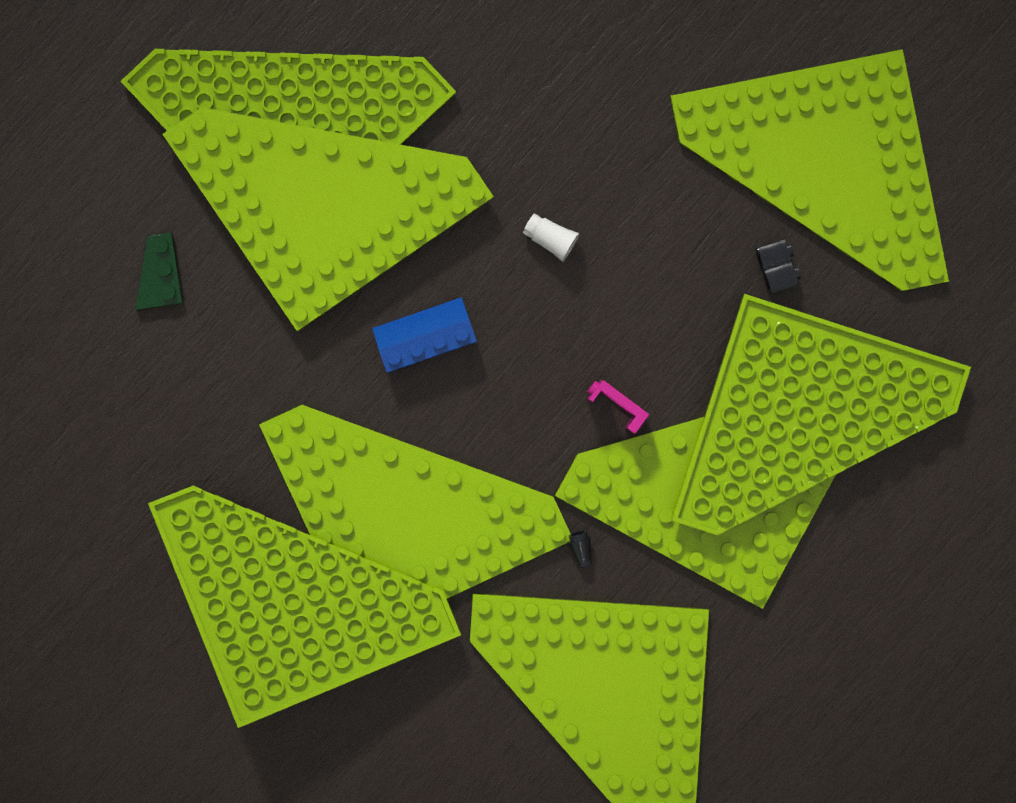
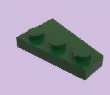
[135,233,183,310]

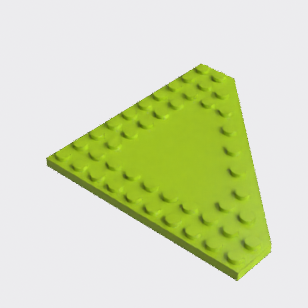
[121,49,456,145]
[670,49,949,291]
[163,107,494,331]
[671,294,971,535]
[259,405,571,599]
[555,417,836,609]
[148,486,461,728]
[470,593,709,803]

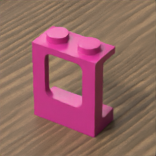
[587,380,649,434]

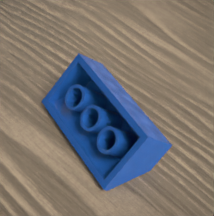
[372,297,477,373]

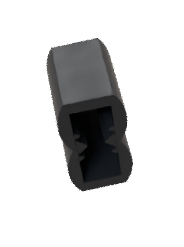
[755,240,801,294]

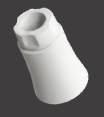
[523,214,579,262]

